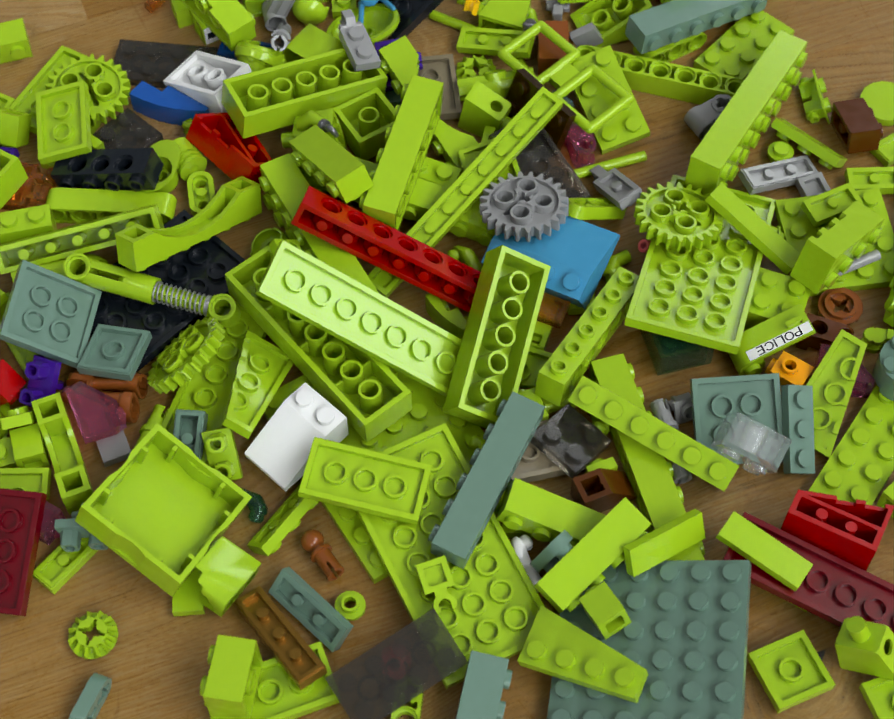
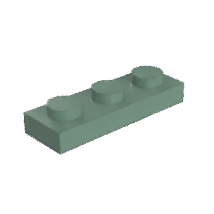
[781,385,815,474]
[269,567,354,652]

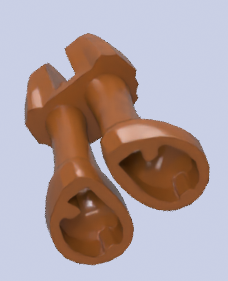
[61,371,148,423]

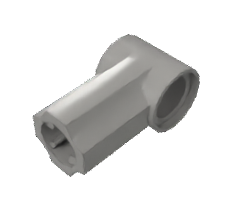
[262,0,295,32]

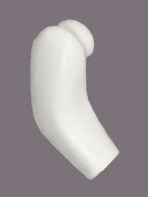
[511,535,542,593]

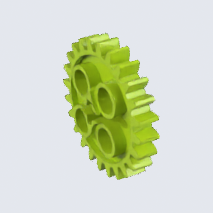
[45,54,131,127]
[634,182,724,252]
[147,316,226,394]

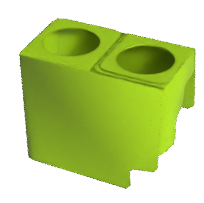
[284,23,344,63]
[196,536,261,617]

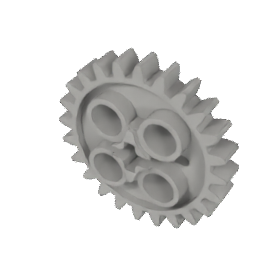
[480,171,569,242]

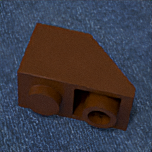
[570,468,637,512]

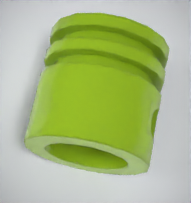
[173,137,207,181]

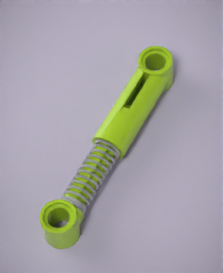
[63,253,241,328]

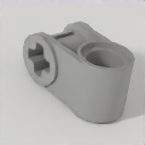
[684,94,732,140]

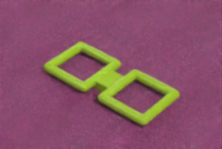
[498,20,634,134]

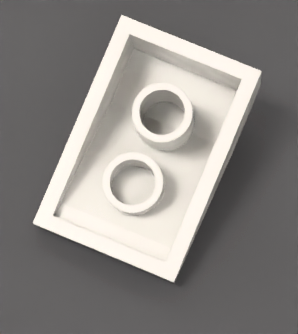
[163,50,252,113]
[244,382,349,492]

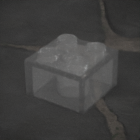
[711,412,792,476]

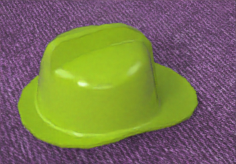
[141,139,181,193]

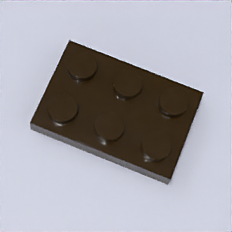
[506,68,577,158]

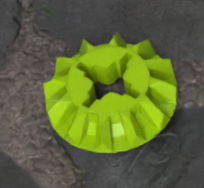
[456,54,496,78]
[67,611,118,659]

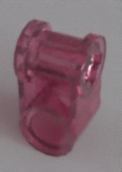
[564,122,596,168]

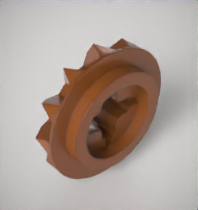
[817,288,863,326]

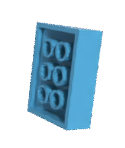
[481,216,620,310]

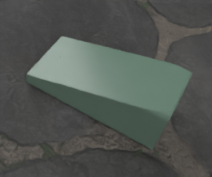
[173,409,208,460]

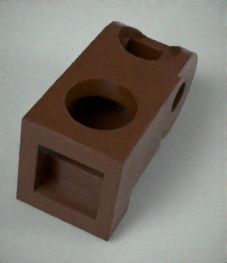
[796,313,854,351]

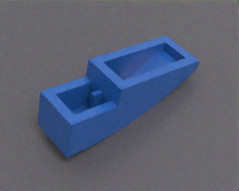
[129,80,209,126]

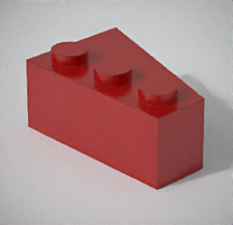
[186,112,272,188]
[781,489,894,571]

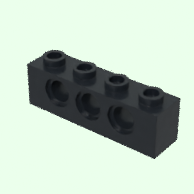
[50,148,164,191]

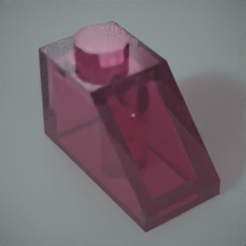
[64,381,127,444]

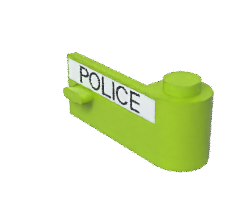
[727,304,816,376]

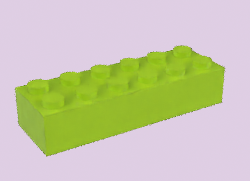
[221,48,388,139]
[359,74,444,230]
[442,245,551,429]

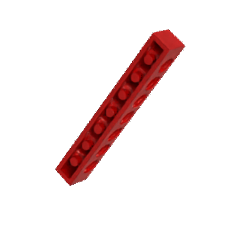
[291,186,481,313]

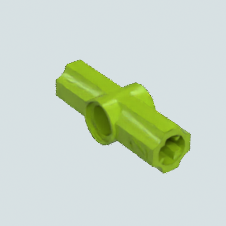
[457,67,534,101]

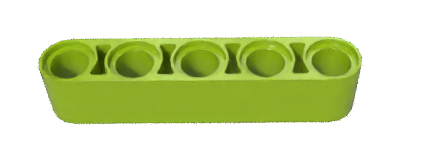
[45,187,177,225]

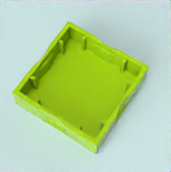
[74,423,252,597]

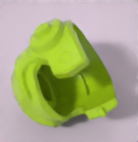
[234,40,287,72]

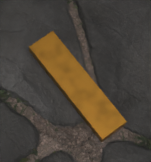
[234,586,327,690]

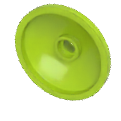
[327,4,400,47]

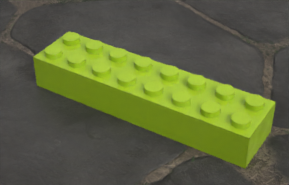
[684,30,808,195]
[258,153,379,293]
[225,245,412,442]

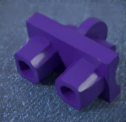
[19,355,64,408]

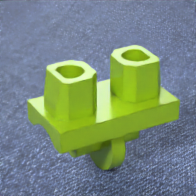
[201,427,243,480]

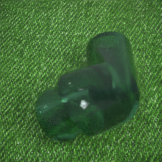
[241,488,268,523]

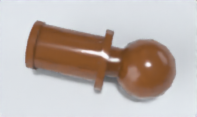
[301,529,344,581]

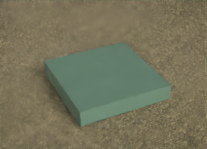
[76,324,152,381]

